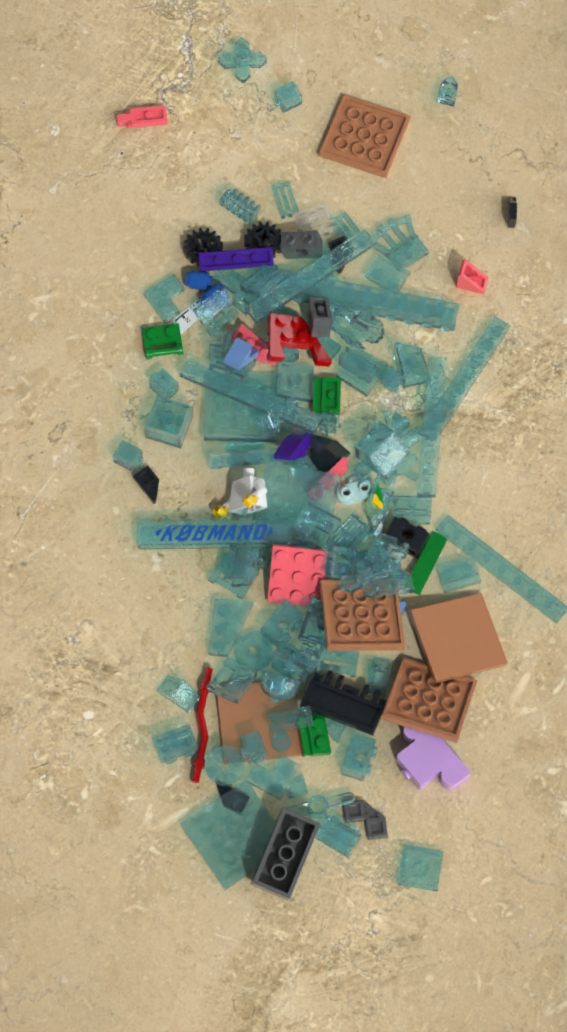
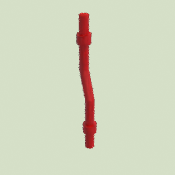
[191,667,213,783]

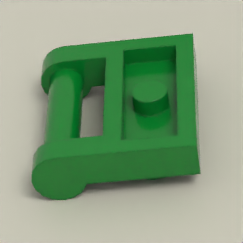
[142,323,184,360]

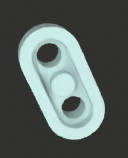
[337,480,374,505]

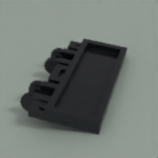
[300,670,387,736]

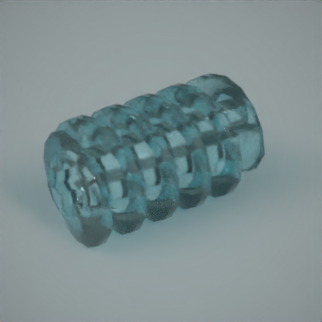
[220,188,261,225]

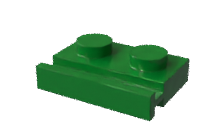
[313,377,341,415]
[296,715,331,757]

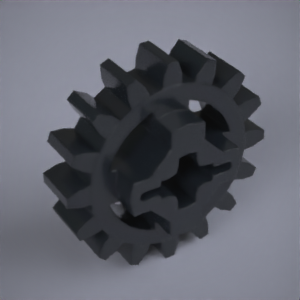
[244,222,282,258]

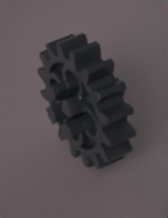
[183,228,223,267]

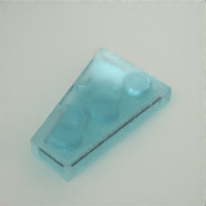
[208,598,254,657]

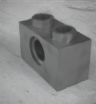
[280,231,323,259]
[307,297,332,338]

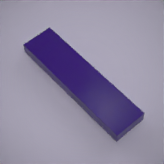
[198,247,274,272]

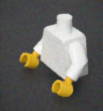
[212,468,267,518]

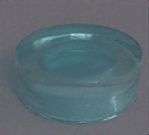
[271,732,291,753]

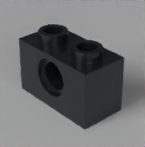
[384,517,429,559]

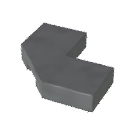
[343,800,388,840]

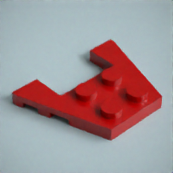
[267,313,332,367]

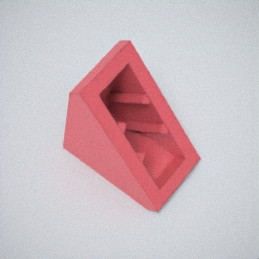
[456,259,488,294]

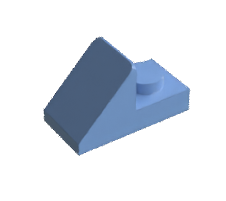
[223,338,259,371]

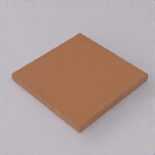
[318,94,411,179]
[319,579,405,651]
[409,593,508,683]
[381,657,477,743]
[216,679,302,764]

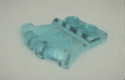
[366,214,429,272]

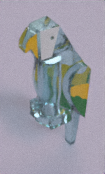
[364,465,394,538]

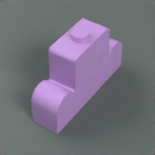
[396,727,471,790]

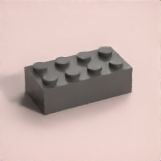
[250,808,320,900]

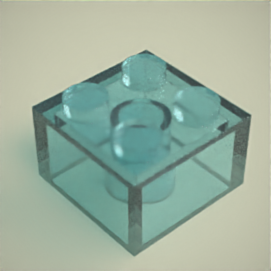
[144,396,193,449]

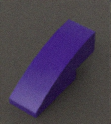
[274,430,315,461]

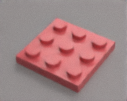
[267,544,331,608]

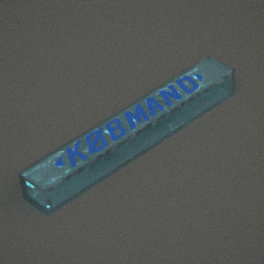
[137,517,292,550]

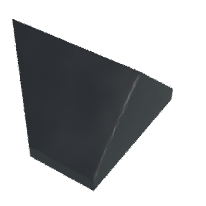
[310,434,350,477]

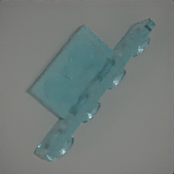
[208,441,284,469]

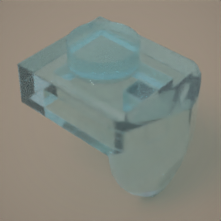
[436,76,458,107]

